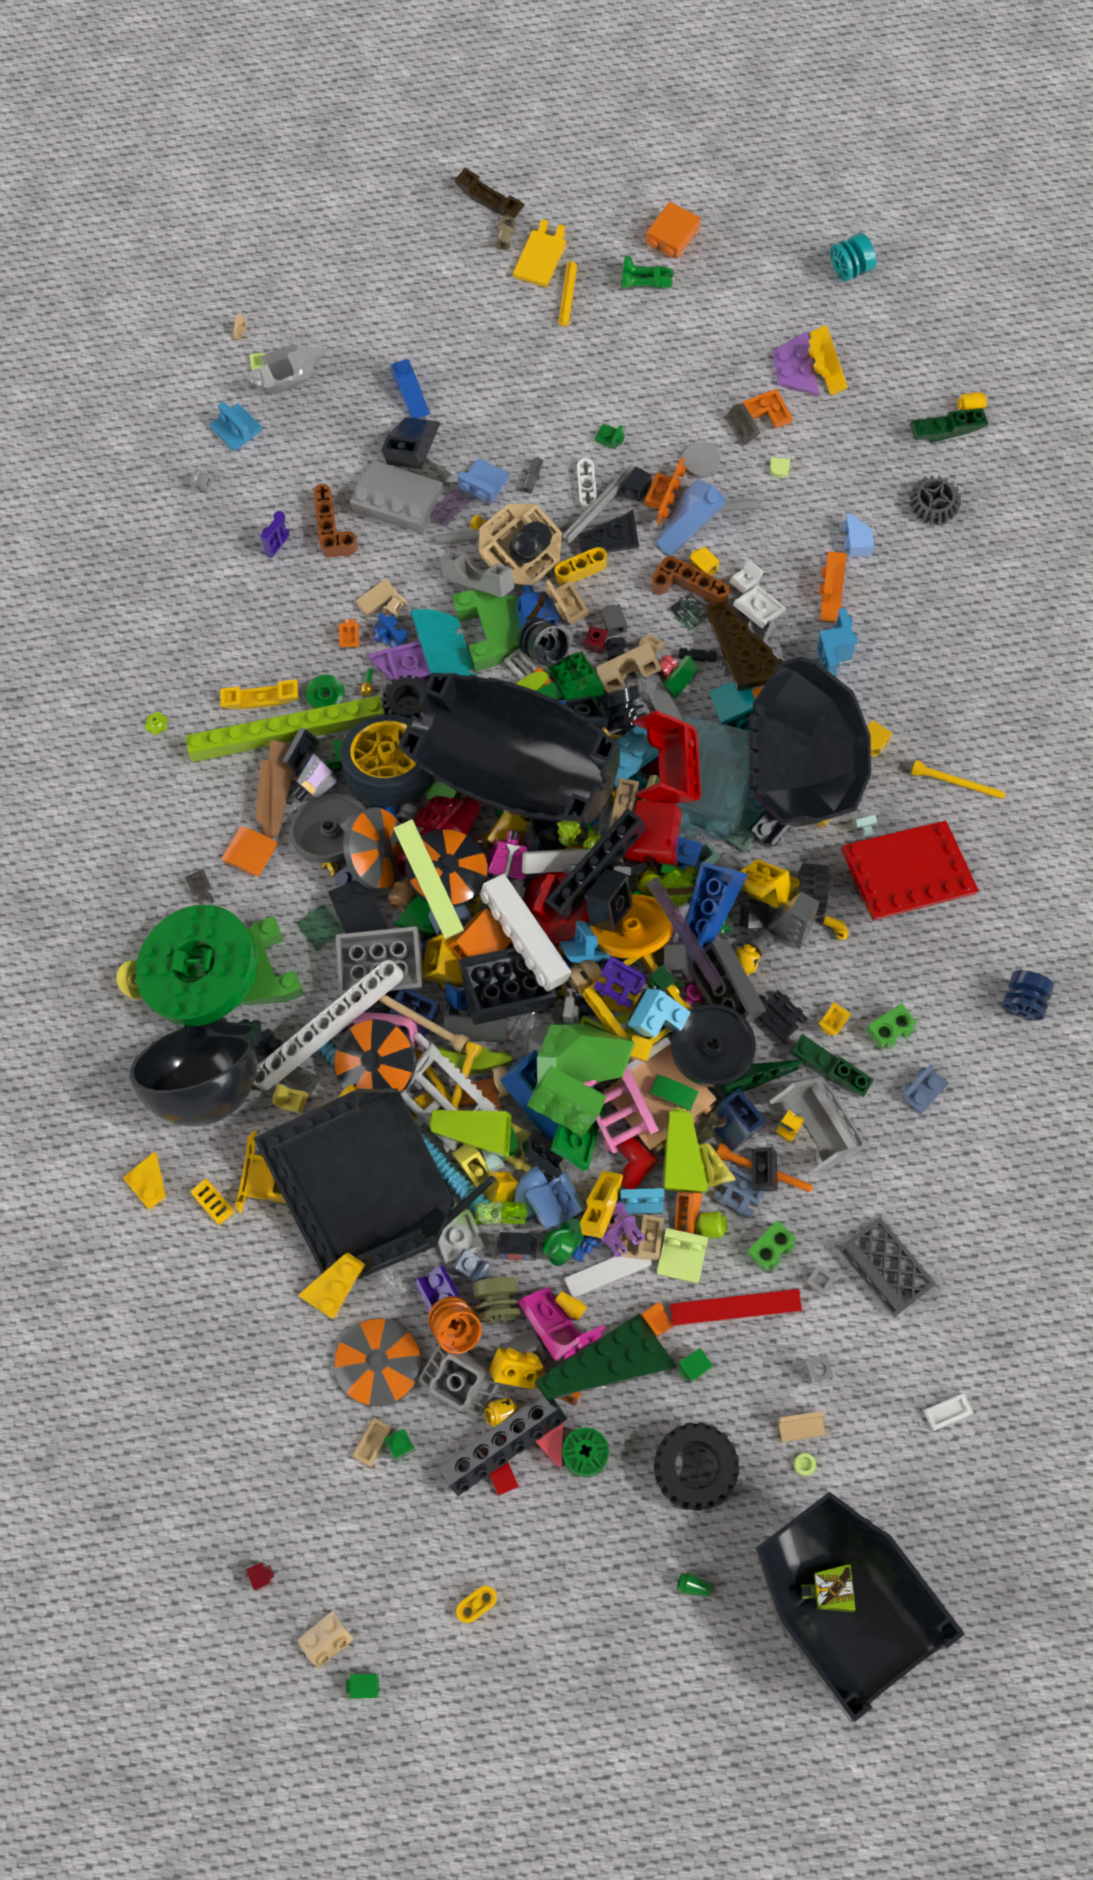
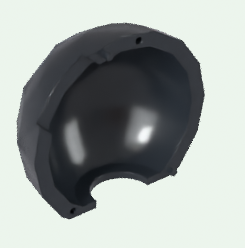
[523,819,567,852]

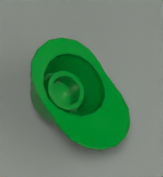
[542,1219,584,1266]

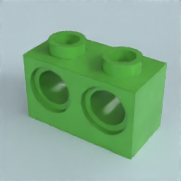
[866,1003,917,1050]
[747,1220,796,1272]

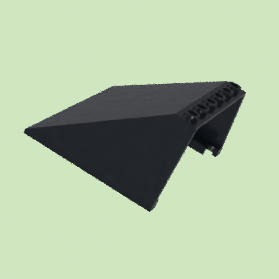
[253,1088,455,1280]

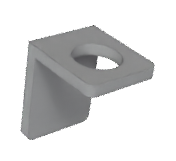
[801,1356,833,1384]

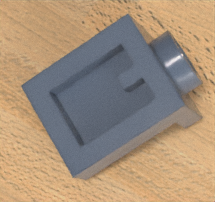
[452,1249,490,1282]

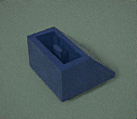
[389,989,440,1046]
[705,1088,766,1152]

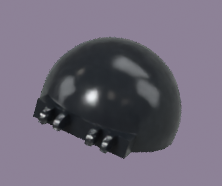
[129,1017,264,1127]

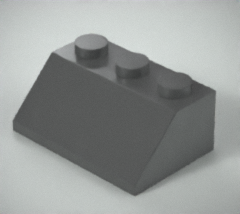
[444,1002,508,1042]

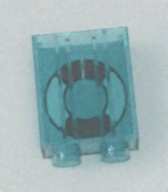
[676,716,753,840]

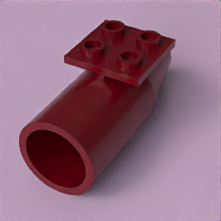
[395,795,481,877]

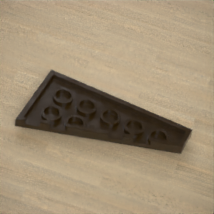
[705,601,784,691]

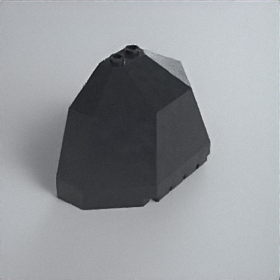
[749,657,871,827]

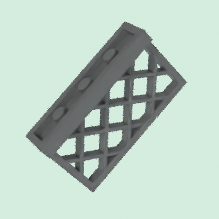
[839,1217,936,1317]

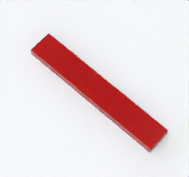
[670,1289,802,1326]

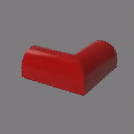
[616,1137,660,1189]

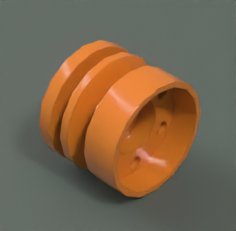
[428,1296,482,1354]

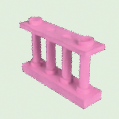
[584,1065,660,1154]

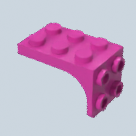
[518,1287,606,1361]

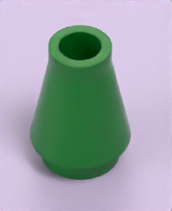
[677,1572,712,1597]

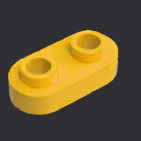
[456,1586,497,1623]

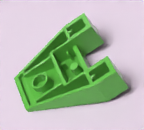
[452,590,520,672]
[239,916,305,1005]

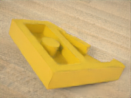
[123,1152,166,1210]

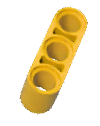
[554,547,607,586]

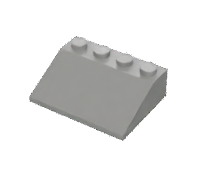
[350,461,443,534]
[336,926,422,996]

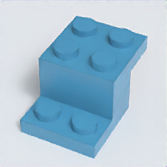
[816,608,858,676]

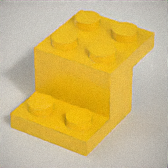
[740,859,800,908]

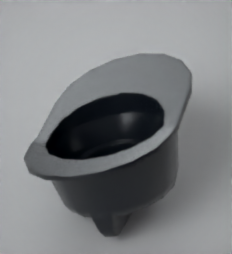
[509,521,552,563]

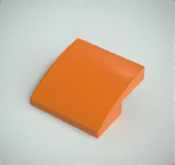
[221,826,278,877]

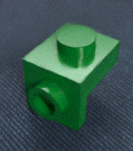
[324,739,343,772]

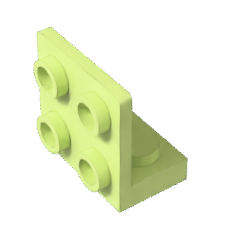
[657,1228,709,1284]

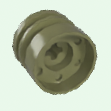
[472,1277,521,1324]

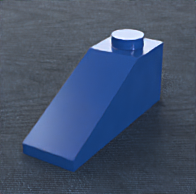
[391,358,430,419]

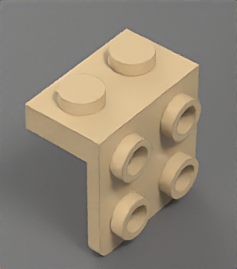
[545,579,590,626]

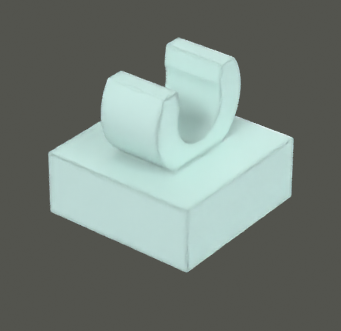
[852,815,877,836]

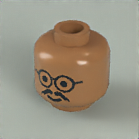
[388,879,417,911]

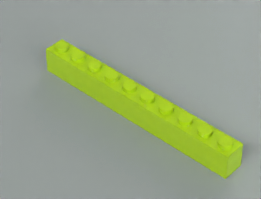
[185,695,384,762]

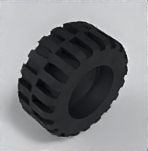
[654,1422,740,1511]

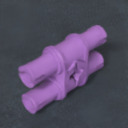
[583,1201,645,1257]

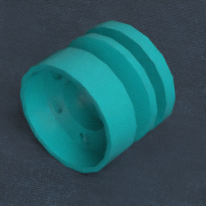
[830,232,877,282]

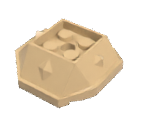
[479,504,562,587]

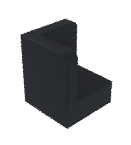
[739,902,768,928]

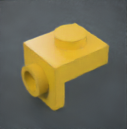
[818,1002,852,1036]

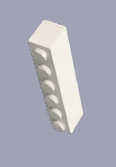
[480,874,571,991]

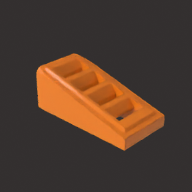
[674,1191,702,1234]

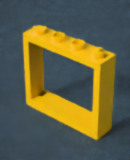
[581,953,692,1061]

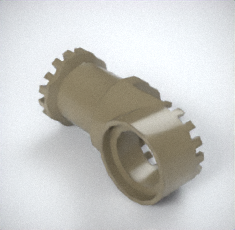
[494,215,515,250]

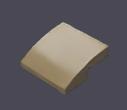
[614,1214,664,1260]

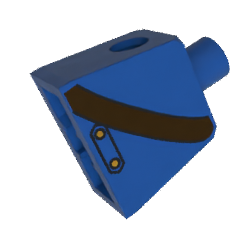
[516,585,560,629]

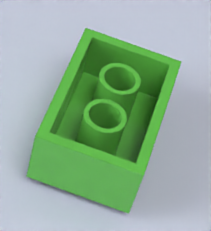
[527,1065,607,1136]

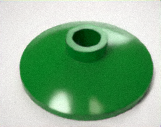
[305,675,345,709]

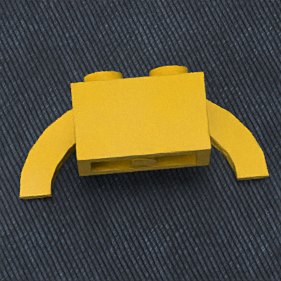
[235,1130,286,1214]

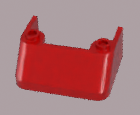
[633,710,701,803]

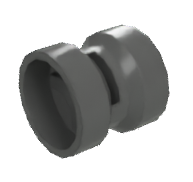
[746,928,775,957]

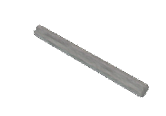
[562,464,635,543]

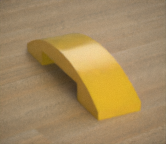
[220,679,299,709]

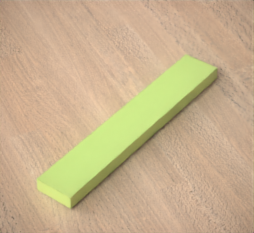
[394,820,464,940]

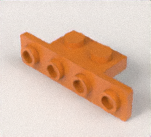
[644,457,687,525]
[819,551,847,623]

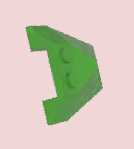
[537,1023,635,1084]

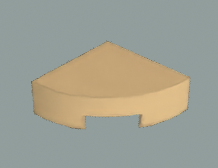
[233,314,247,340]

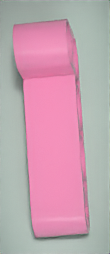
[338,1012,419,1051]

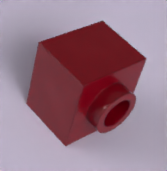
[584,626,609,654]
[246,1562,275,1592]

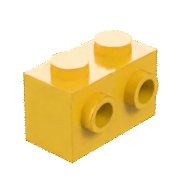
[489,1348,543,1390]

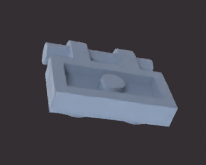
[713,1165,765,1218]

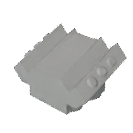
[418,1345,500,1416]

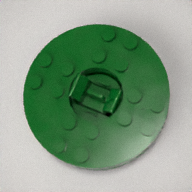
[136,904,259,1026]

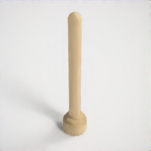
[379,995,469,1053]

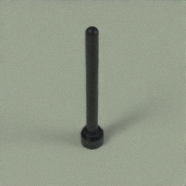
[423,1175,495,1253]

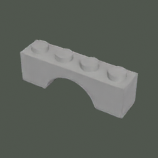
[440,550,514,597]

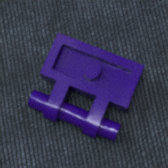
[593,956,647,1009]

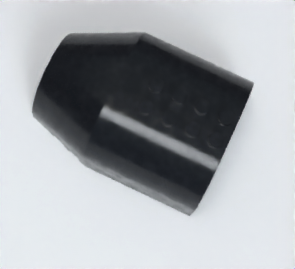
[755,1492,965,1722]

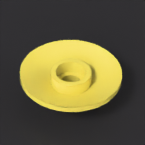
[116,960,143,1000]

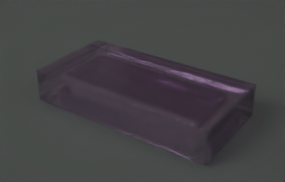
[431,488,470,527]

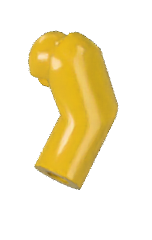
[823,915,849,940]

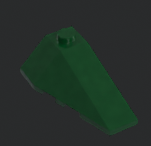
[719,1060,803,1099]

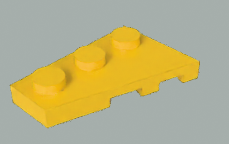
[298,1253,365,1319]

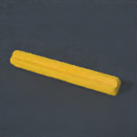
[558,261,577,327]

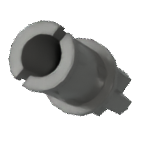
[521,457,543,494]

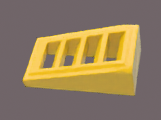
[190,1178,235,1226]

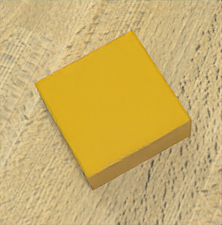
[630,1035,653,1062]

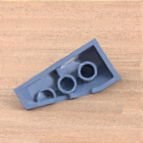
[656,479,726,556]

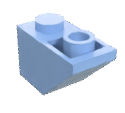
[842,513,874,557]

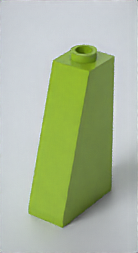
[662,1108,708,1194]
[429,1110,512,1158]

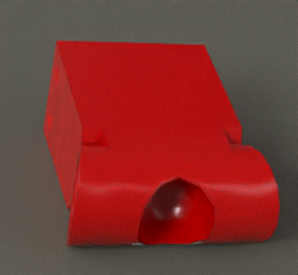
[625,800,682,866]

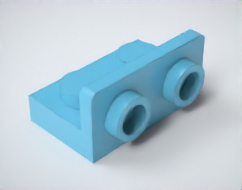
[620,1188,664,1214]

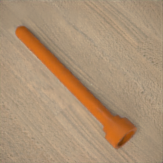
[716,1143,813,1192]

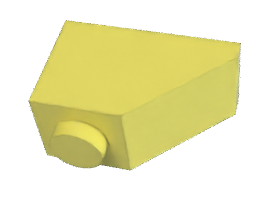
[452,1144,491,1187]

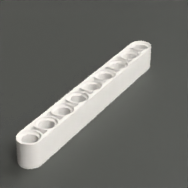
[253,960,403,1091]

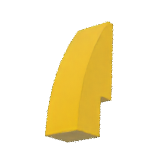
[580,1171,623,1238]

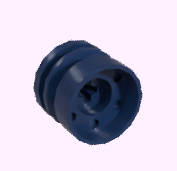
[1002,970,1055,1021]

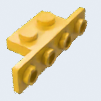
[808,325,848,396]

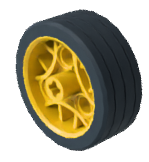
[341,714,434,807]

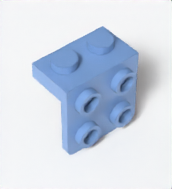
[458,459,509,505]
[525,1173,587,1229]

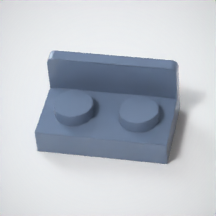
[902,1064,949,1115]

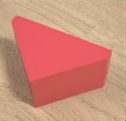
[536,1422,563,1467]

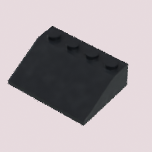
[458,947,557,1025]

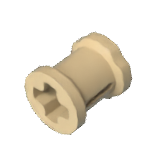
[383,593,407,619]

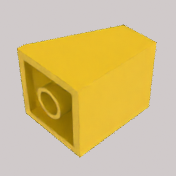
[422,934,463,987]

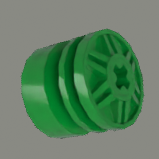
[562,1427,609,1478]

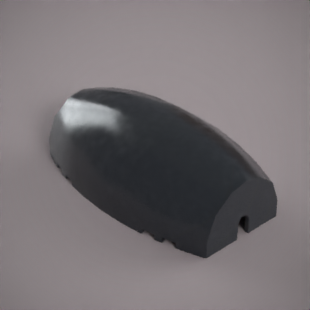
[398,673,620,823]

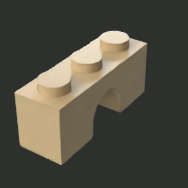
[596,642,662,694]

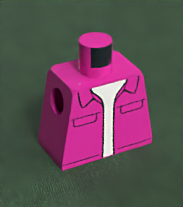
[487,829,527,880]

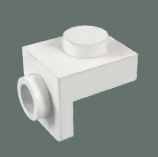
[730,560,763,594]

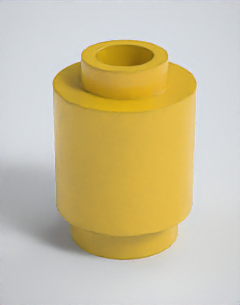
[957,392,987,410]

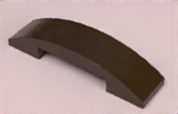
[455,168,525,219]

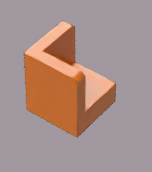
[641,1302,673,1338]

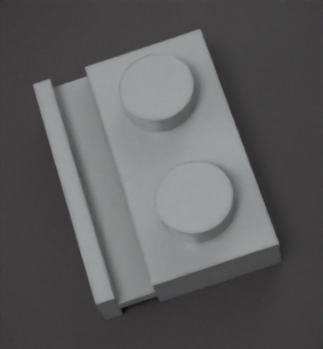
[563,988,581,1023]

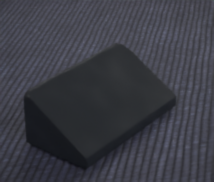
[752,1146,778,1192]

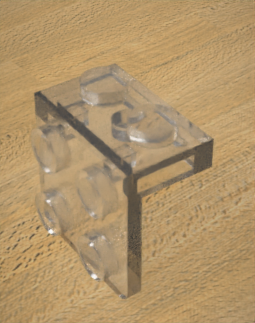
[561,1144,613,1204]

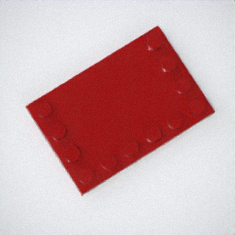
[841,820,979,921]

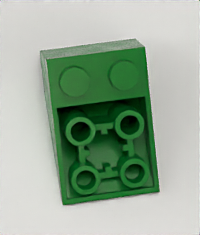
[547,651,605,703]

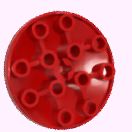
[524,871,590,947]

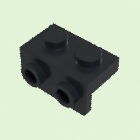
[522,1130,564,1179]

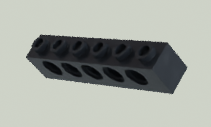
[545,808,647,921]
[439,1394,568,1496]

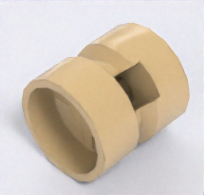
[567,960,602,995]

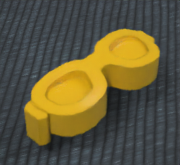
[321,861,339,877]

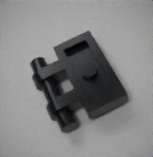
[757,990,808,1043]

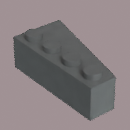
[765,892,820,949]

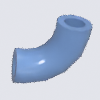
[514,1165,548,1223]

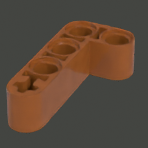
[314,484,358,557]
[651,556,730,603]

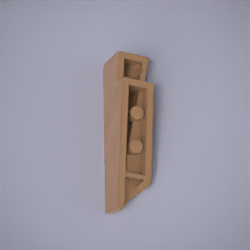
[255,741,294,838]

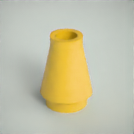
[554,1291,587,1321]

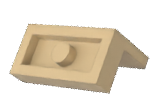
[778,1411,826,1443]

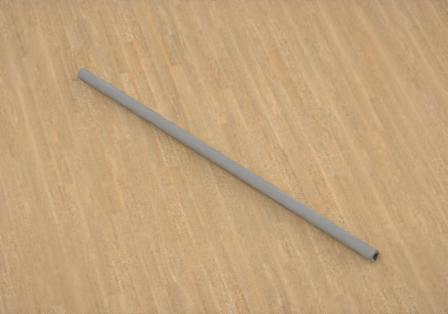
[435,498,759,545]

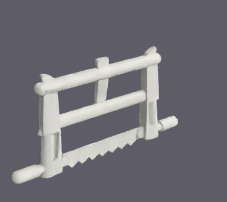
[401,1033,498,1152]

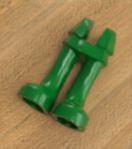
[621,255,674,290]

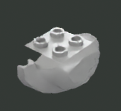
[242,344,325,393]

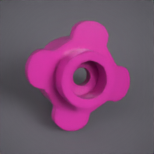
[684,984,705,1004]

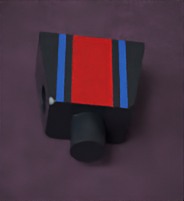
[495,1232,537,1261]

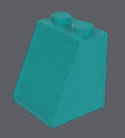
[709,681,756,748]

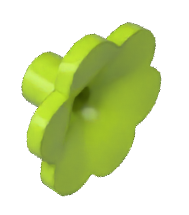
[144,712,168,735]

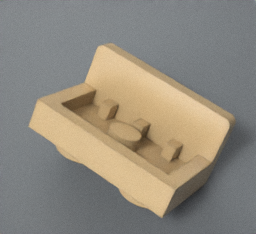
[297,1610,354,1668]

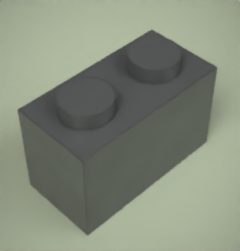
[664,942,693,982]

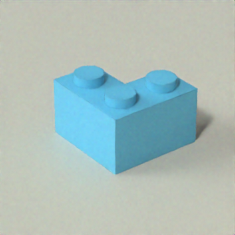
[628,989,691,1038]

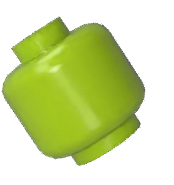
[695,1211,728,1240]

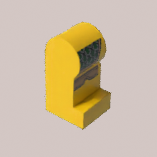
[775,1109,804,1143]

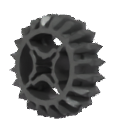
[909,475,961,525]

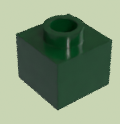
[646,965,676,992]

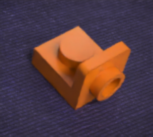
[339,619,360,647]

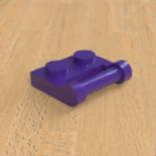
[260,511,290,558]

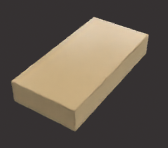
[356,579,398,617]
[352,1417,393,1467]

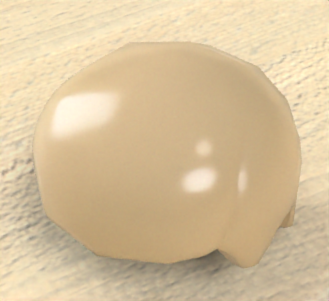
[492,1066,511,1098]

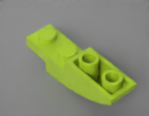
[434,1046,513,1075]

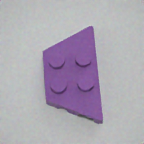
[773,332,819,397]
[369,641,431,682]

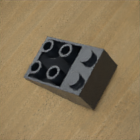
[381,417,440,469]

